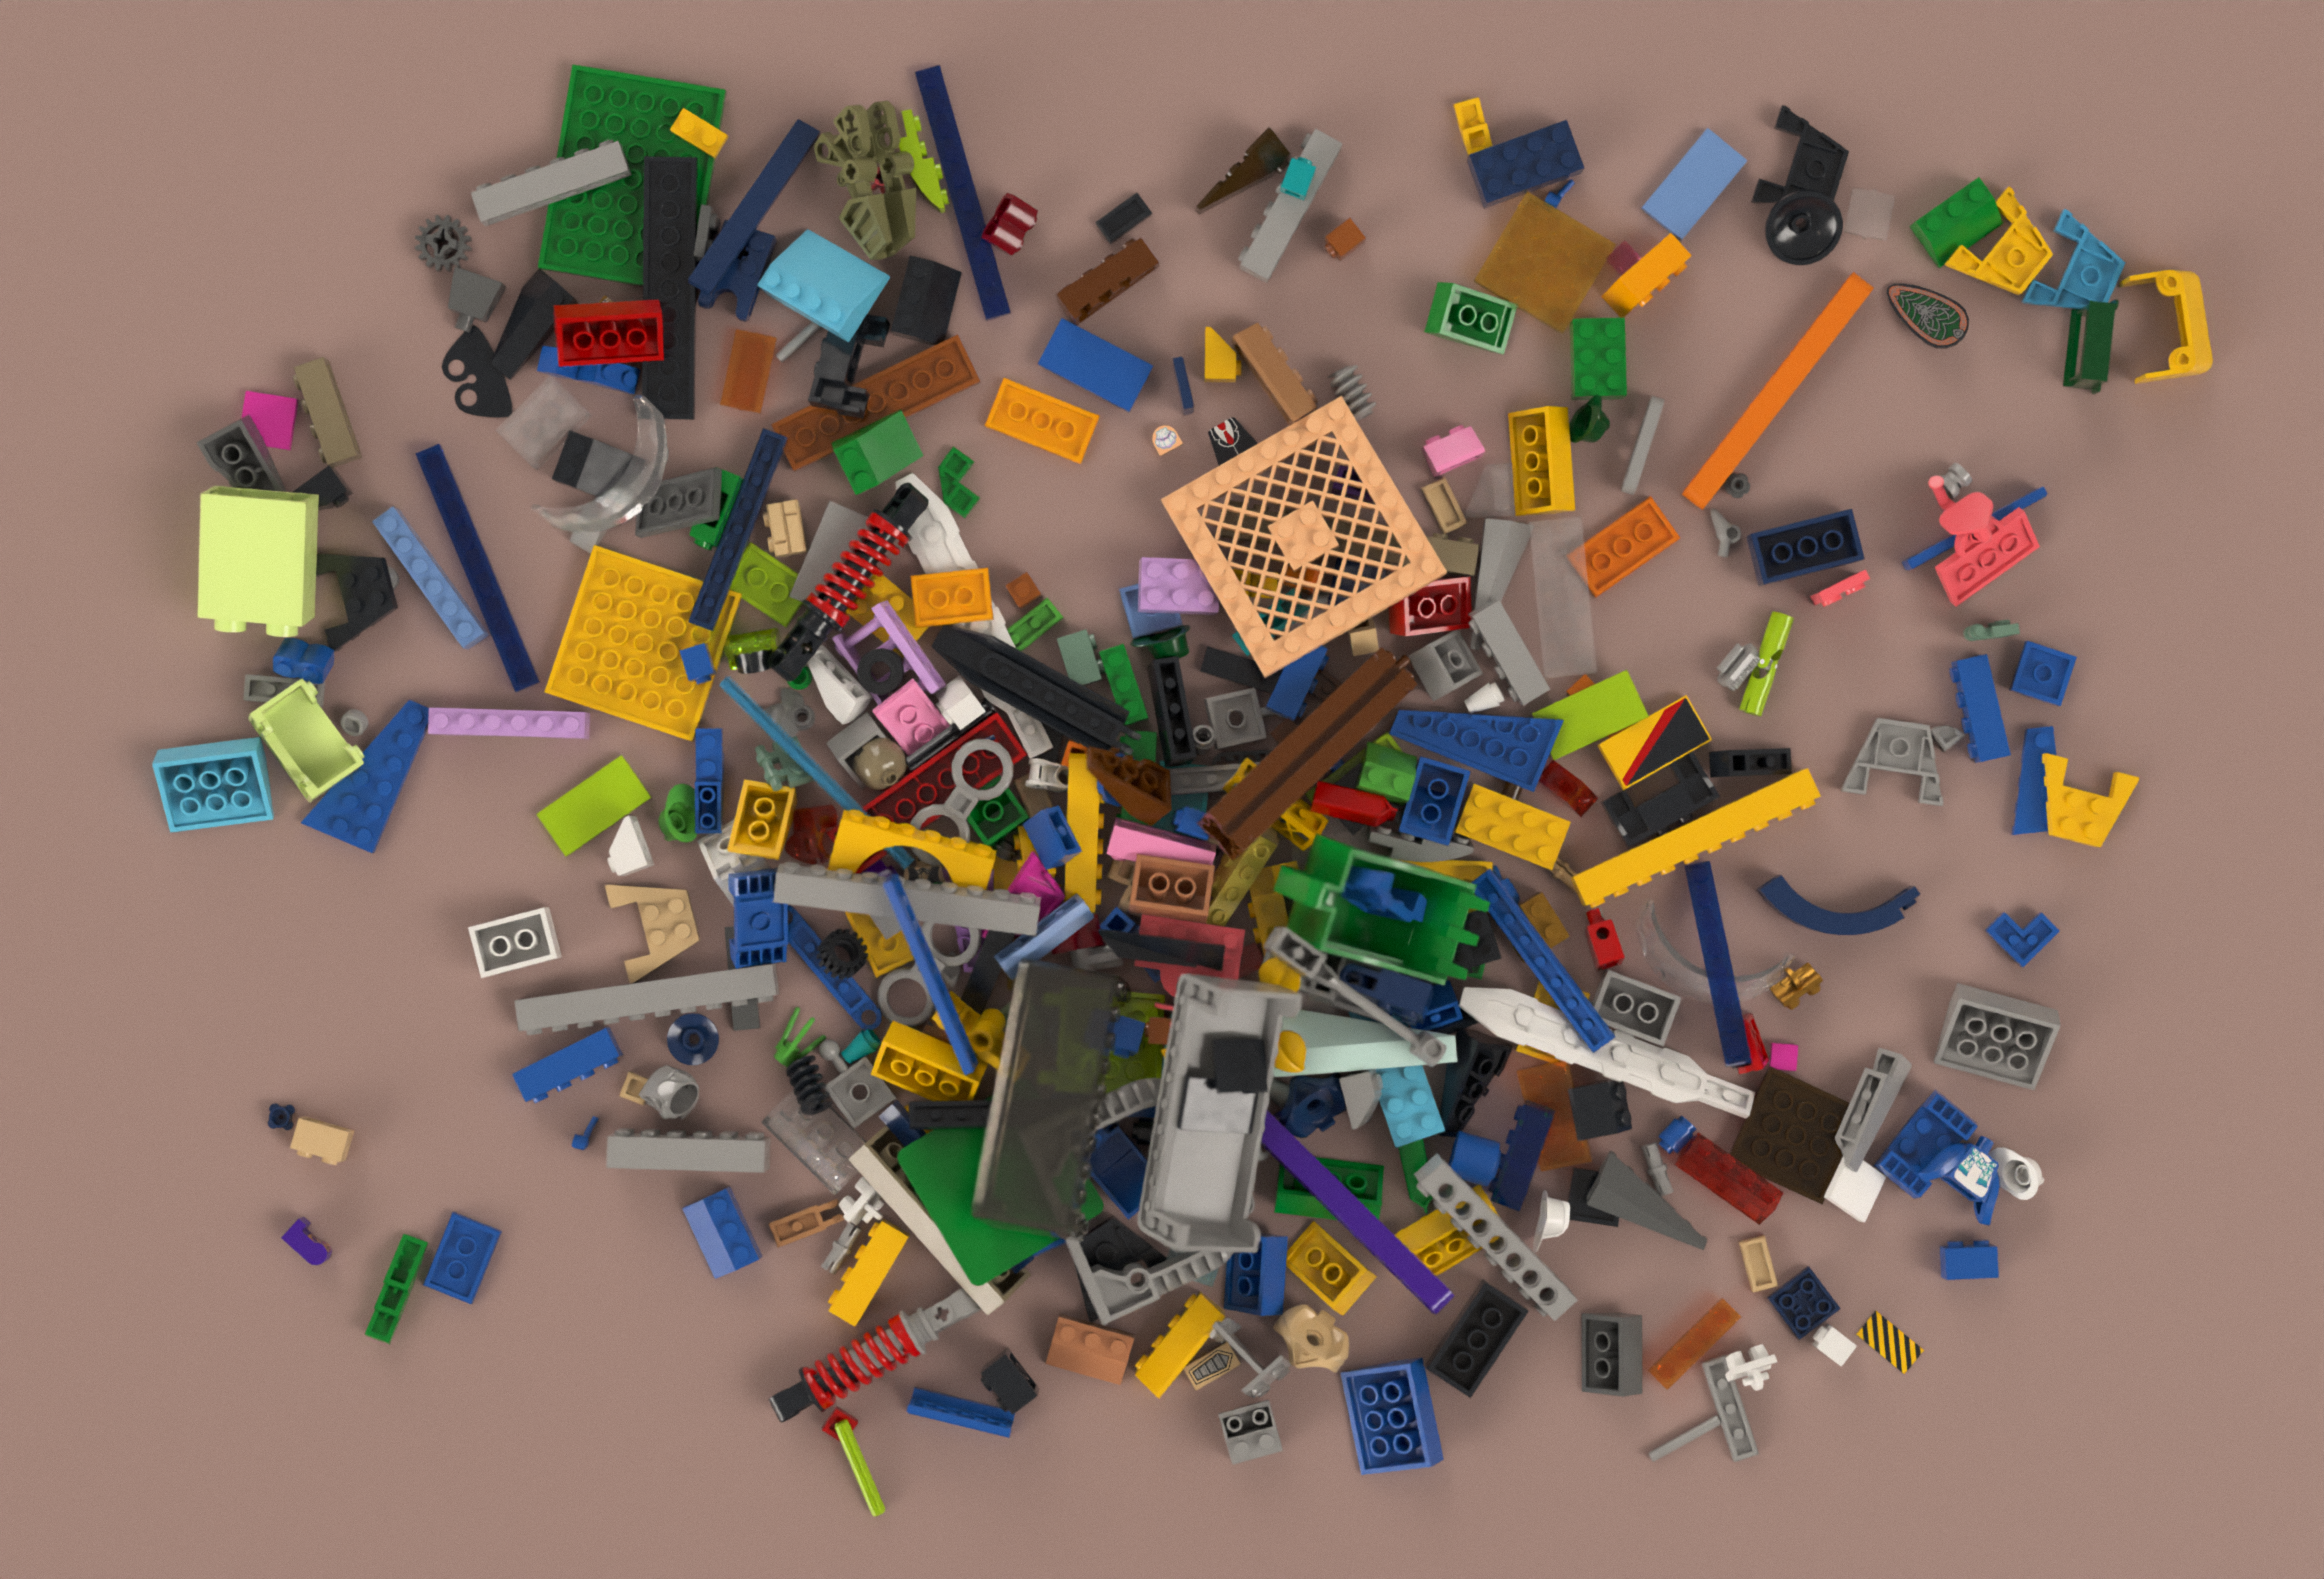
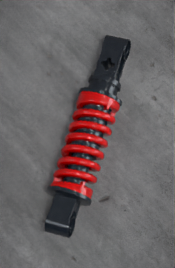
[768,483,929,682]

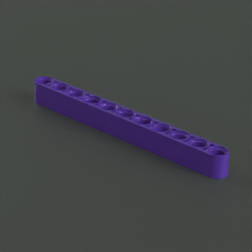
[1261,1110,1454,1315]

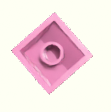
[1421,425,1486,478]

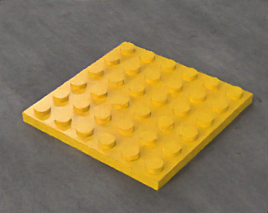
[545,545,742,742]

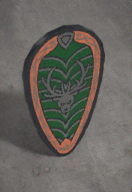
[1887,284,1969,349]

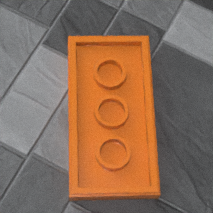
[1565,496,1680,598]

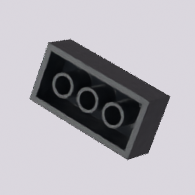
[1425,1279,1529,1398]

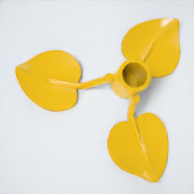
[1259,957,1306,1073]

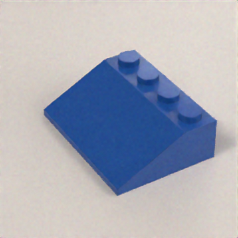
[1340,1357,1444,1475]

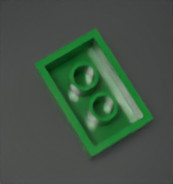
[1570,318,1627,400]

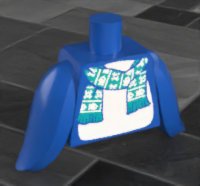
[1918,1136,2000,1226]

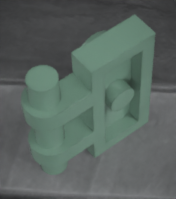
[1963,619,2020,641]
[755,736,815,791]

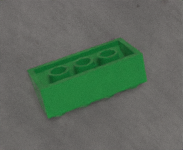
[1274,1157,1384,1220]

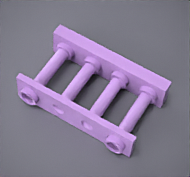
[832,600,947,705]

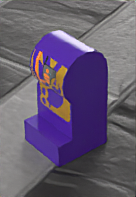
[281,1217,332,1265]

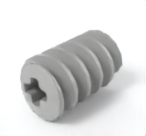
[1327,365,1376,421]

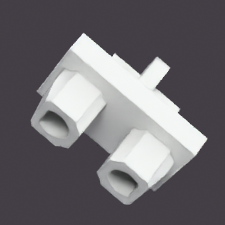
[838,1177,884,1225]
[1725,1344,1777,1391]

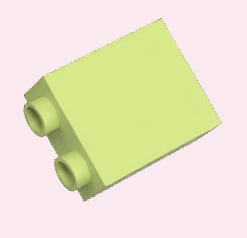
[198,486,319,637]

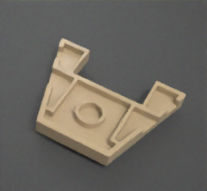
[605,885,700,984]

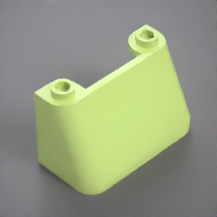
[248,679,365,802]

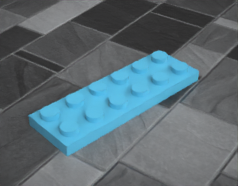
[1348,1012,1445,1148]

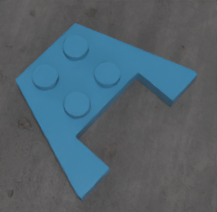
[2021,209,2125,309]

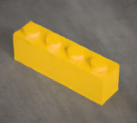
[828,1219,910,1327]

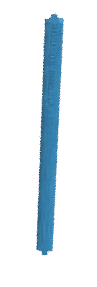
[719,676,914,870]

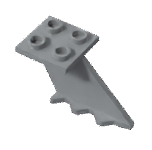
[1209,1317,1291,1398]

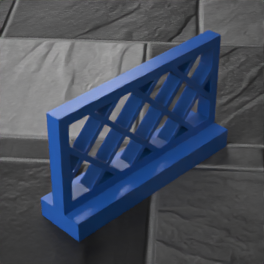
[907,1387,1015,1438]

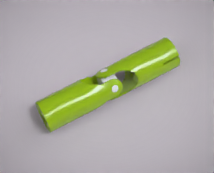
[1739,611,1794,717]

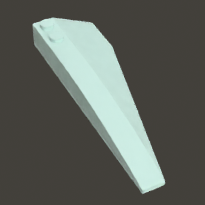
[1273,1009,1458,1077]

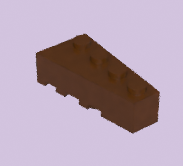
[1056,238,1159,326]

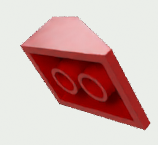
[1389,576,1472,636]

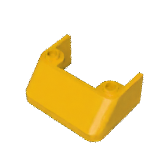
[2119,270,2213,384]

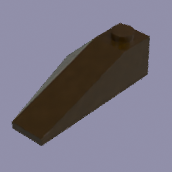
[1196,127,1290,214]

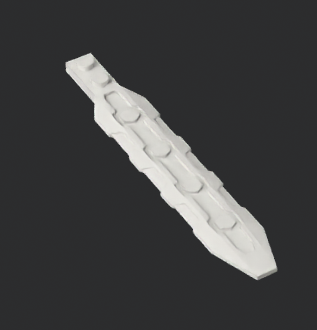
[895,473,1054,759]
[1458,987,1755,1119]

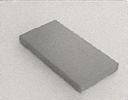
[789,501,869,602]

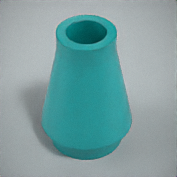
[841,1028,881,1064]

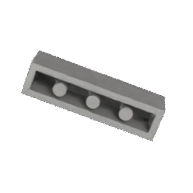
[1468,598,1551,705]

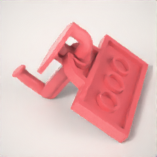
[1928,476,2040,607]
[1134,914,1245,1026]

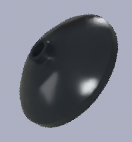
[1765,190,1843,265]

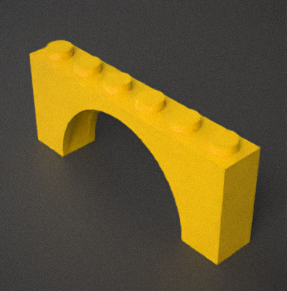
[827,809,996,890]

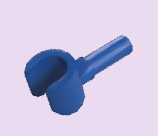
[1543,179,1575,209]
[572,1116,599,1150]

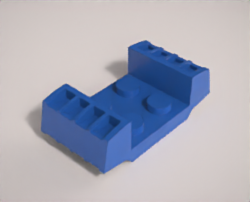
[1341,865,1427,922]
[728,867,788,969]
[1873,1089,1978,1199]

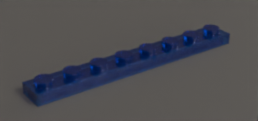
[1684,861,1752,1067]

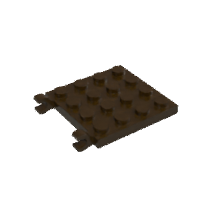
[1726,1066,1850,1205]

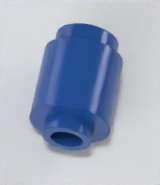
[1658,1115,1696,1154]

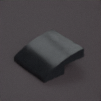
[1212,1039,1268,1094]

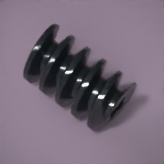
[786,1055,833,1115]

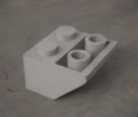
[1218,1400,1283,1465]

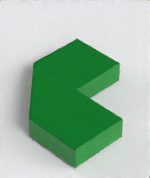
[938,446,980,519]

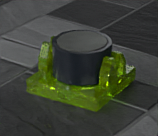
[724,628,780,674]

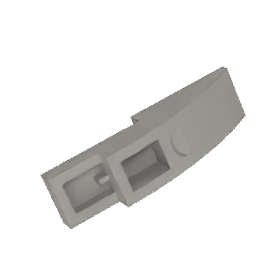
[1366,824,1474,862]

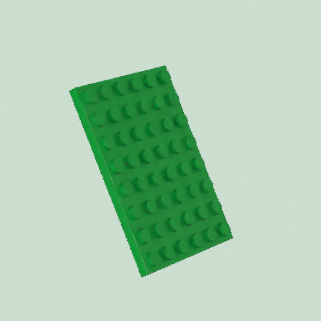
[538,64,726,286]

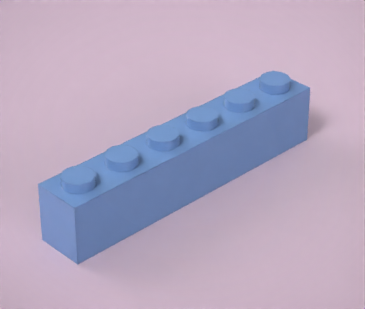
[372,506,489,650]

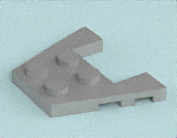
[1841,718,1944,806]

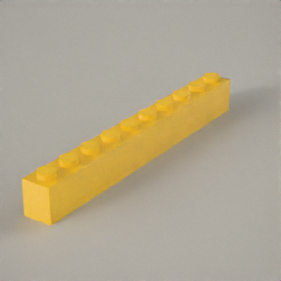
[1570,768,1821,908]

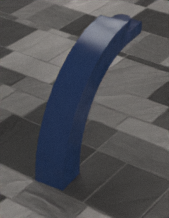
[1756,875,1921,935]

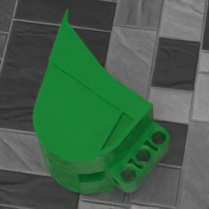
[1274,833,1490,985]

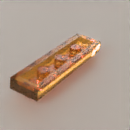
[1648,1298,1741,1390]

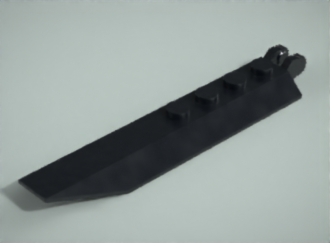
[931,625,1141,755]

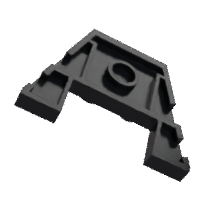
[1751,105,1849,204]
[316,554,398,652]
[1074,1216,1168,1323]

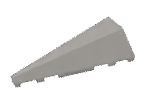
[1470,518,1534,650]

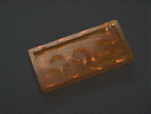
[1517,1060,1593,1172]

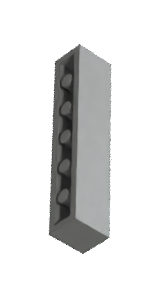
[1238,129,1343,283]
[471,140,632,227]

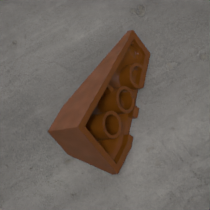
[1087,747,1172,826]

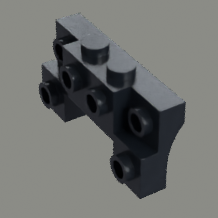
[808,314,890,419]
[1601,752,1720,848]
[1399,910,1502,985]

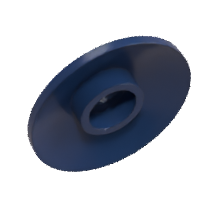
[667,1013,719,1066]

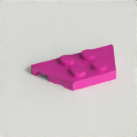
[981,851,1065,938]

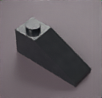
[293,465,353,510]
[1709,748,1792,778]

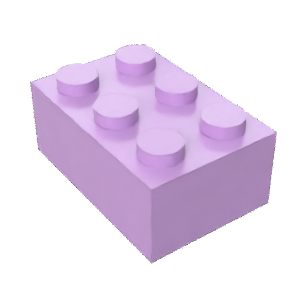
[1138,557,1219,615]

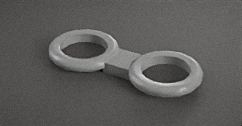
[910,739,1013,866]
[877,922,981,1028]

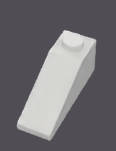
[807,645,873,724]

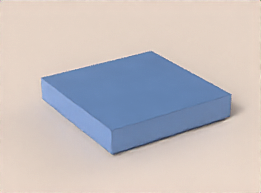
[1119,584,1183,639]

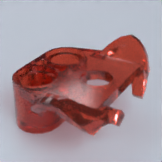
[784,804,837,865]

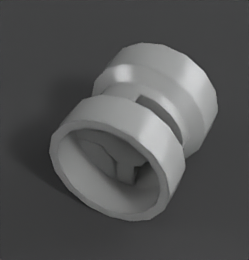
[1941,463,1973,499]

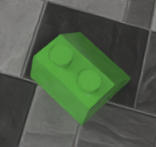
[1354,742,1417,806]

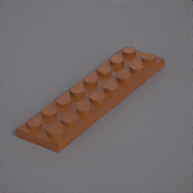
[771,334,981,472]

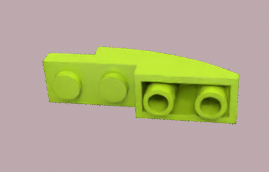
[899,109,949,213]

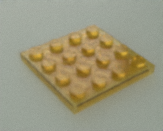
[1473,192,1616,334]

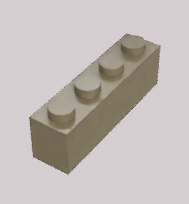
[293,357,363,468]

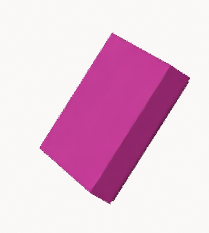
[241,391,299,451]

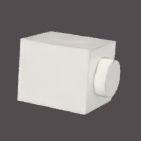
[1812,1324,1857,1367]

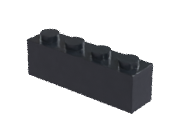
[1147,656,1197,767]

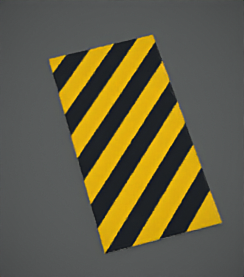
[1856,1311,1924,1374]

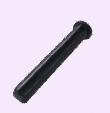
[906,698,996,772]

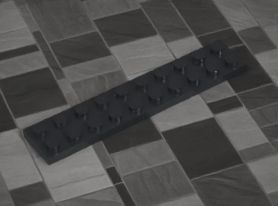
[642,156,698,420]

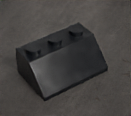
[891,256,962,346]

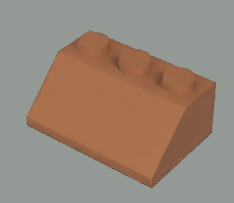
[1129,854,1215,924]
[1045,1313,1135,1385]

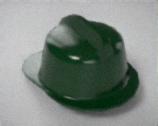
[1569,394,1610,443]
[1130,625,1190,659]

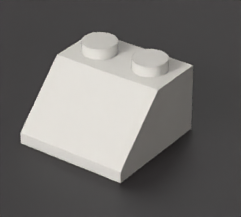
[607,816,654,876]

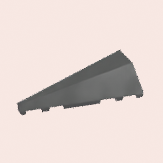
[1587,1150,1707,1250]

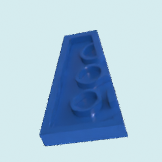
[2012,726,2057,835]

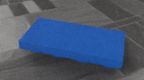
[1038,318,1153,413]

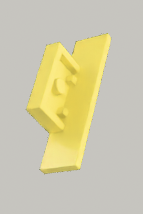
[1206,836,1277,926]

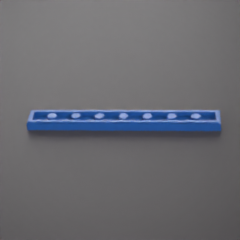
[1471,868,1615,1053]
[882,874,979,1075]

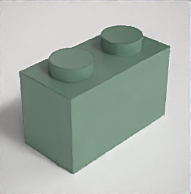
[1057,629,1105,686]

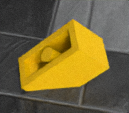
[1204,327,1241,382]

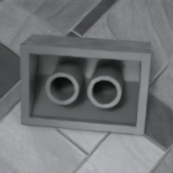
[1582,1313,1642,1397]

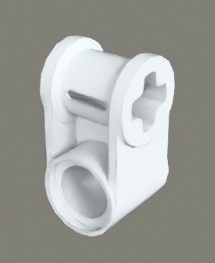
[1025,758,1069,793]

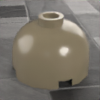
[853,737,907,791]

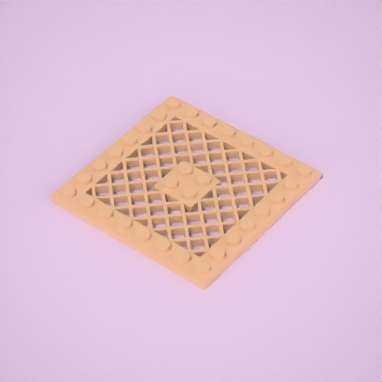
[1161,396,1447,678]

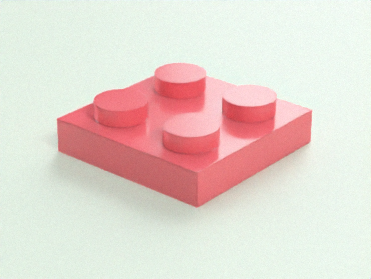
[1810,569,1870,607]

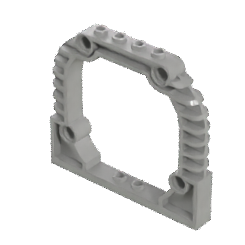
[1018,1078,1255,1325]

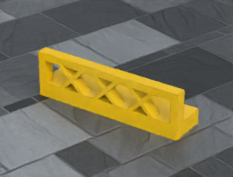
[1222,758,1329,851]

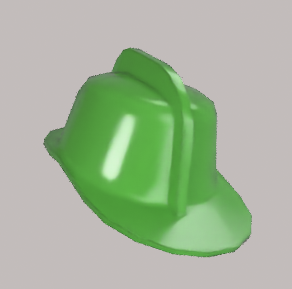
[658,784,697,843]

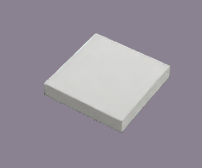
[1824,1156,1886,1223]

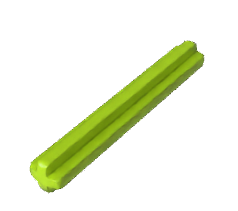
[835,1420,885,1516]

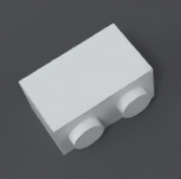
[934,675,986,730]

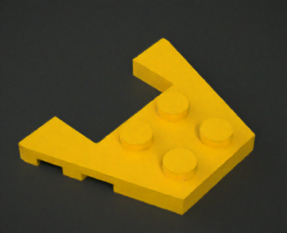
[1945,186,2053,295]
[2042,753,2139,847]

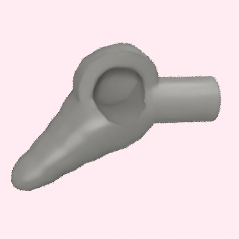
[1711,508,1741,558]

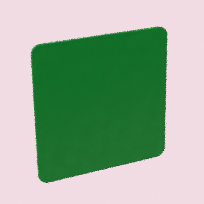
[897,1078,1104,1286]

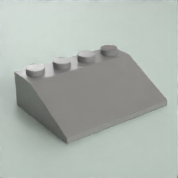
[1934,983,2061,1090]

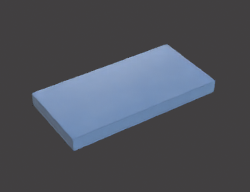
[1641,128,1748,241]

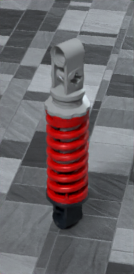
[768,1288,981,1423]

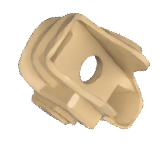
[1273,1304,1349,1373]

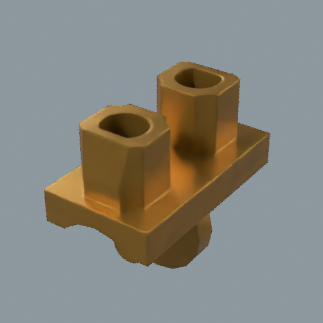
[1770,962,1823,1010]

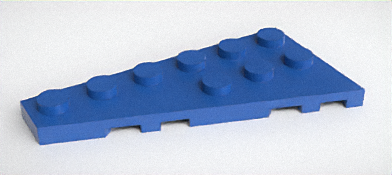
[301,700,429,853]
[1389,709,1564,792]

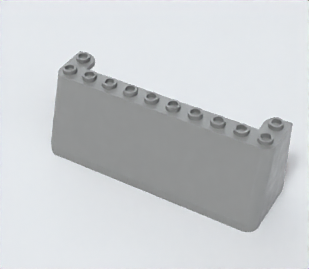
[1138,974,1302,1252]

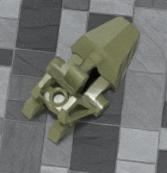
[814,101,916,260]

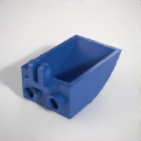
[1078,1125,1148,1220]

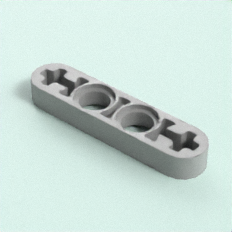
[1621,396,1665,495]

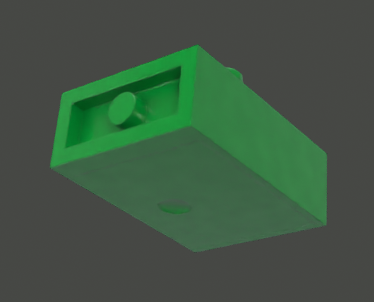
[689,467,743,551]

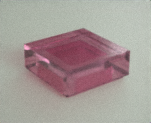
[1605,240,1642,276]

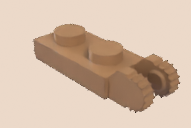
[768,1199,845,1248]

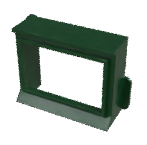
[2063,299,2119,394]

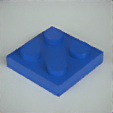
[2009,641,2077,707]

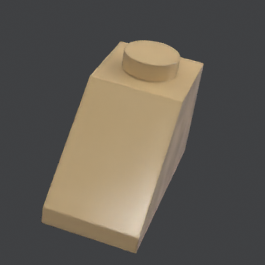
[1347,617,1379,656]

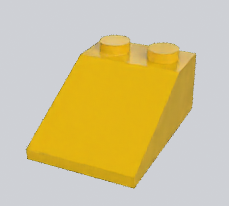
[727,779,797,860]
[1286,1221,1377,1316]

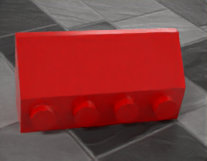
[554,299,664,367]

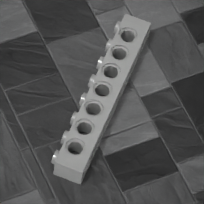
[1414,1153,1578,1321]

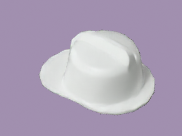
[1988,1148,2045,1200]
[1533,1190,1570,1252]

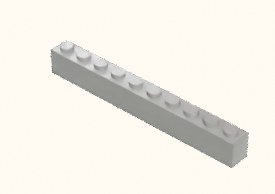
[773,862,1041,936]
[514,964,780,1035]

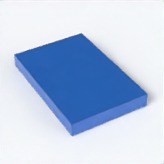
[423,1212,502,1304]

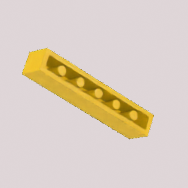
[1064,753,1105,913]

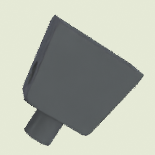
[448,267,506,333]

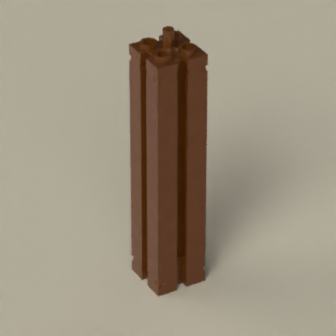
[1197,647,1418,861]

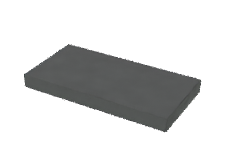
[635,467,722,538]

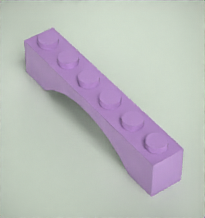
[428,708,590,739]

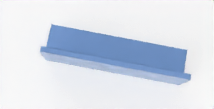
[994,893,1094,979]

